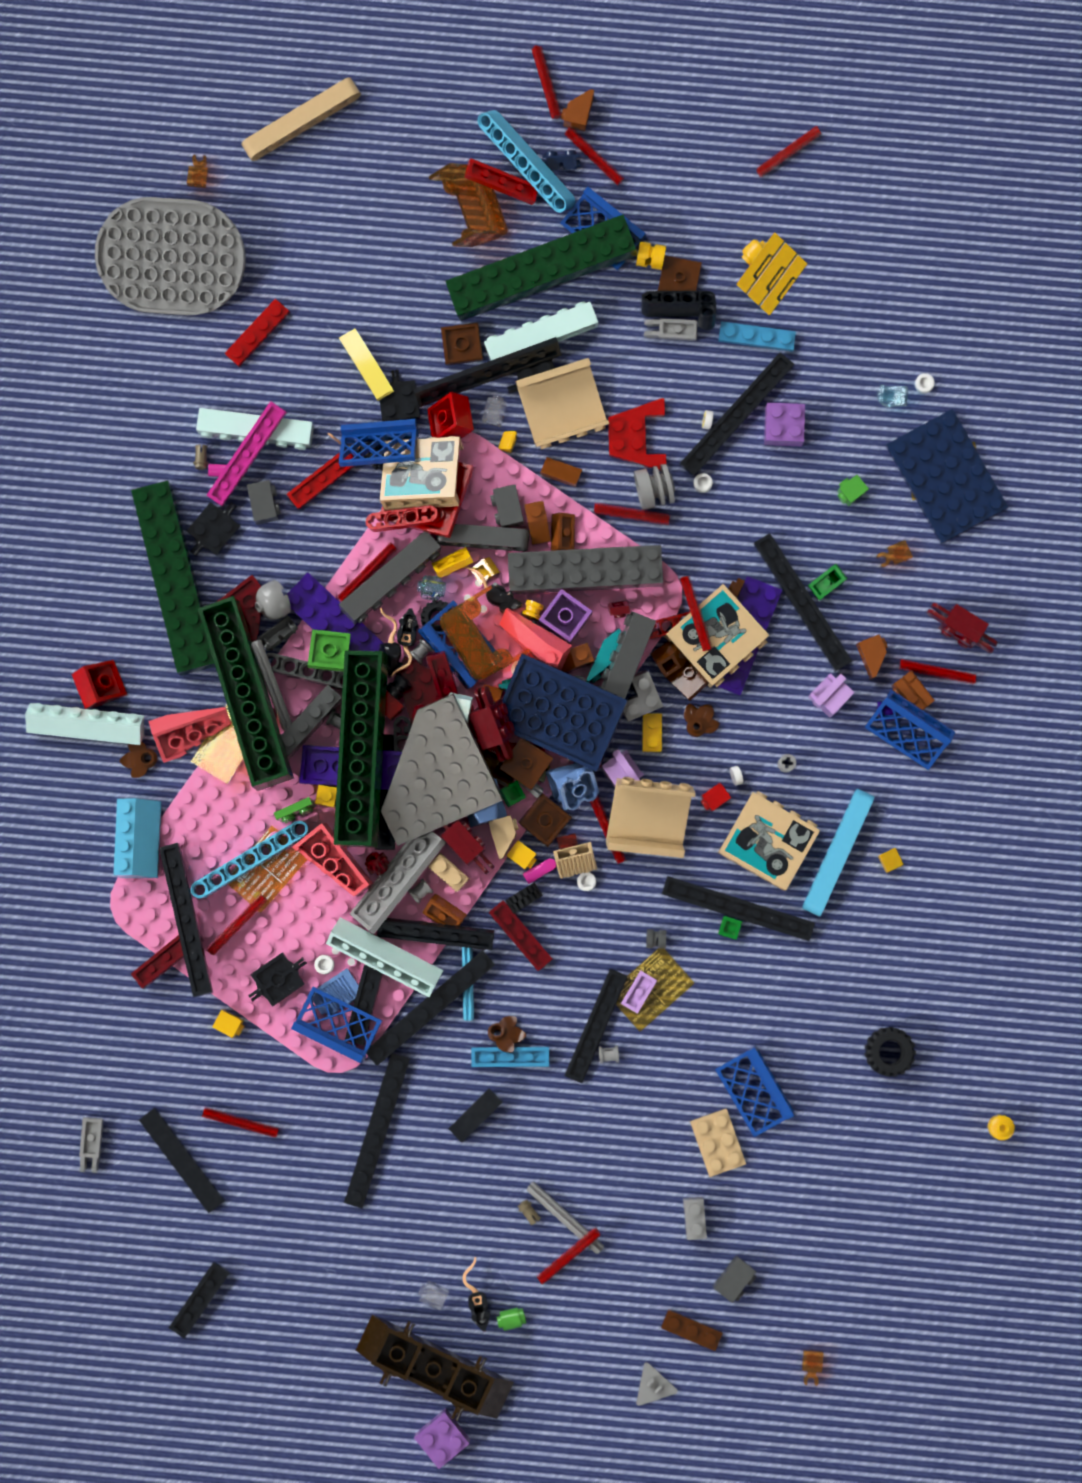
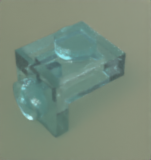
[877,384,908,407]

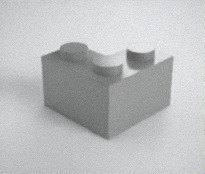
[623,670,663,722]

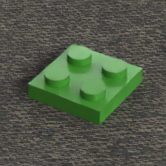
[307,629,351,672]
[274,797,316,824]

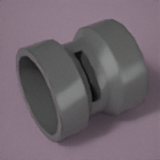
[646,929,666,949]

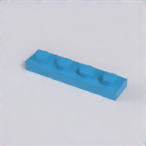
[718,321,796,352]
[471,1047,549,1067]

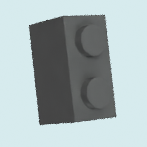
[247,480,281,525]
[490,485,524,528]
[713,1255,756,1303]

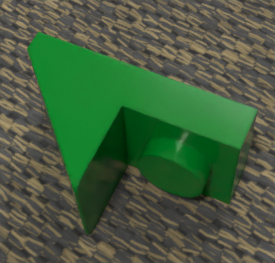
[808,563,848,600]

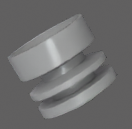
[634,464,675,510]

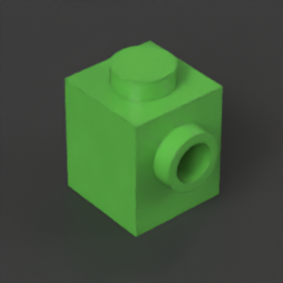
[837,475,869,506]

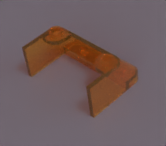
[429,163,508,247]
[440,585,531,680]

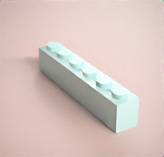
[484,301,598,361]
[196,408,314,450]
[25,703,144,745]
[326,917,443,997]

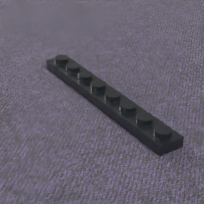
[413,337,562,408]
[680,352,794,477]
[753,533,852,672]
[159,843,214,997]
[662,876,815,941]
[367,950,495,1066]
[344,1053,410,1209]

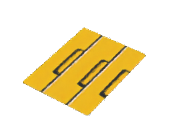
[736,232,807,315]

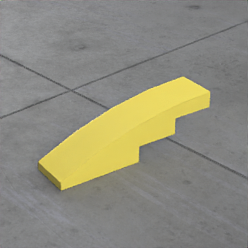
[339,329,394,401]

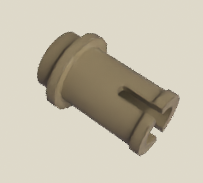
[193,444,208,470]
[518,1199,541,1226]

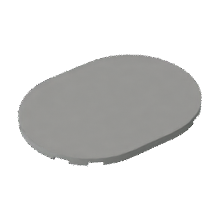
[95,197,246,315]

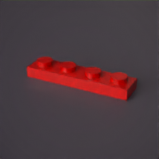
[464,158,538,205]
[224,298,290,367]
[286,449,354,510]

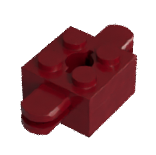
[927,603,998,653]
[469,686,515,762]
[441,820,495,874]

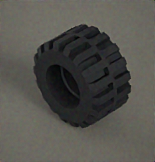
[864,1027,916,1077]

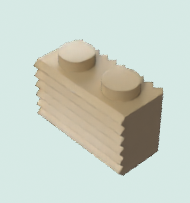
[553,842,597,879]
[428,853,470,892]

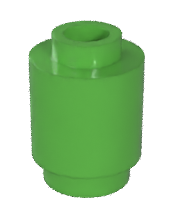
[497,1307,526,1331]

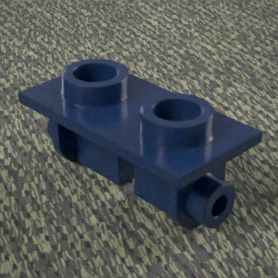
[542,150,580,170]

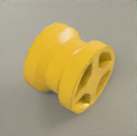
[522,600,544,621]

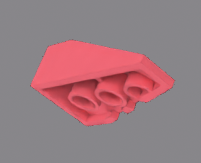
[499,608,572,670]
[148,707,231,763]

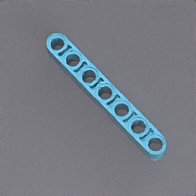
[477,110,575,213]
[802,788,875,917]
[191,821,310,899]

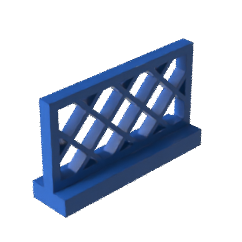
[560,186,647,271]
[339,419,419,467]
[418,600,503,689]
[864,689,955,770]
[291,986,383,1063]
[715,1045,795,1137]

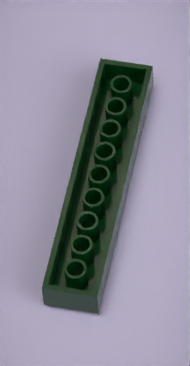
[445,214,637,321]
[131,480,215,676]
[198,596,294,791]
[334,651,389,848]

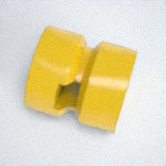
[636,241,666,270]

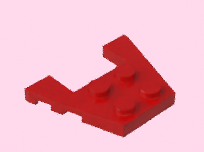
[608,398,666,471]

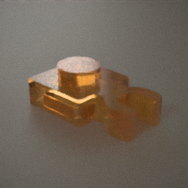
[187,154,208,188]
[876,540,913,568]
[802,1349,824,1386]

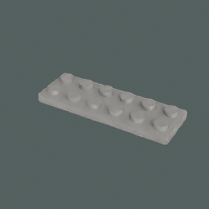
[350,831,446,934]

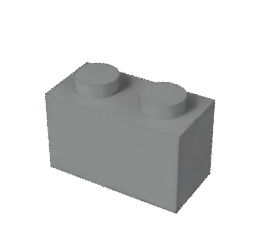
[683,1196,707,1240]

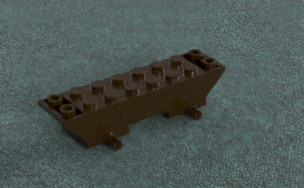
[355,1314,514,1421]

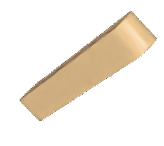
[241,77,361,161]

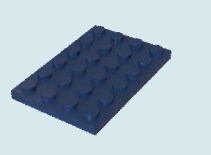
[886,409,1008,544]
[502,653,628,772]

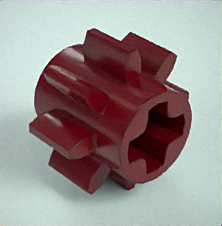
[364,851,390,875]

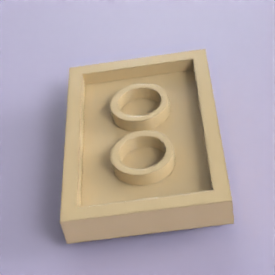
[690,1108,746,1177]

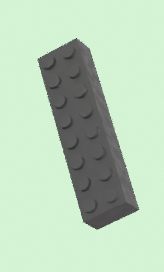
[508,545,663,594]

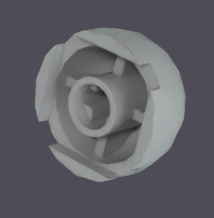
[255,580,291,620]

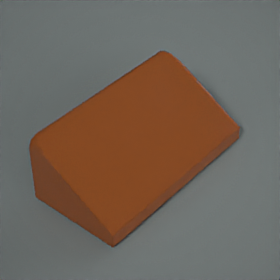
[540,457,582,487]
[551,512,575,551]
[422,894,467,926]

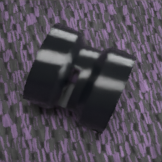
[387,673,412,700]

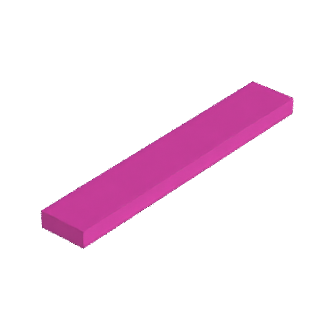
[206,401,287,506]

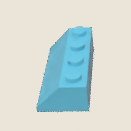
[113,798,161,878]

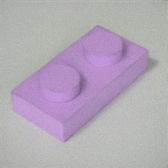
[621,970,657,1014]

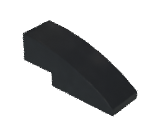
[448,1088,503,1143]

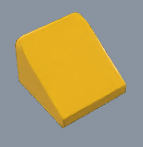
[498,431,517,454]
[472,557,500,585]
[878,848,904,873]

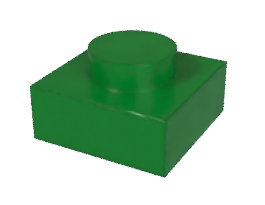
[499,781,526,807]
[718,916,742,940]

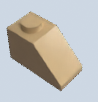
[488,815,519,860]

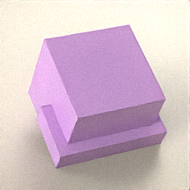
[808,673,855,718]
[601,749,644,788]

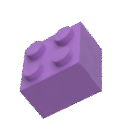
[764,403,805,447]
[539,589,592,644]
[414,1408,470,1469]

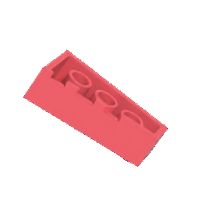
[292,823,373,896]

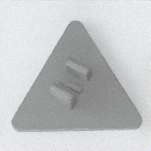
[636,1362,677,1406]

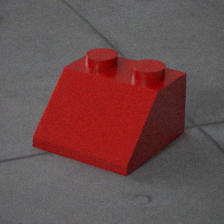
[427,392,474,439]
[71,660,127,709]

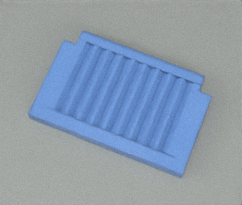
[312,968,359,1016]

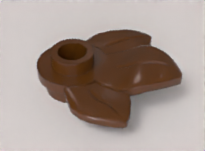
[684,703,720,737]
[119,742,158,778]
[488,1016,526,1053]

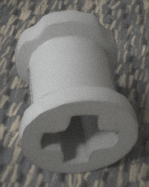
[410,639,433,664]
[777,754,796,773]
[408,878,433,904]
[599,1045,619,1064]

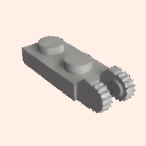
[644,318,698,341]
[79,1117,104,1173]

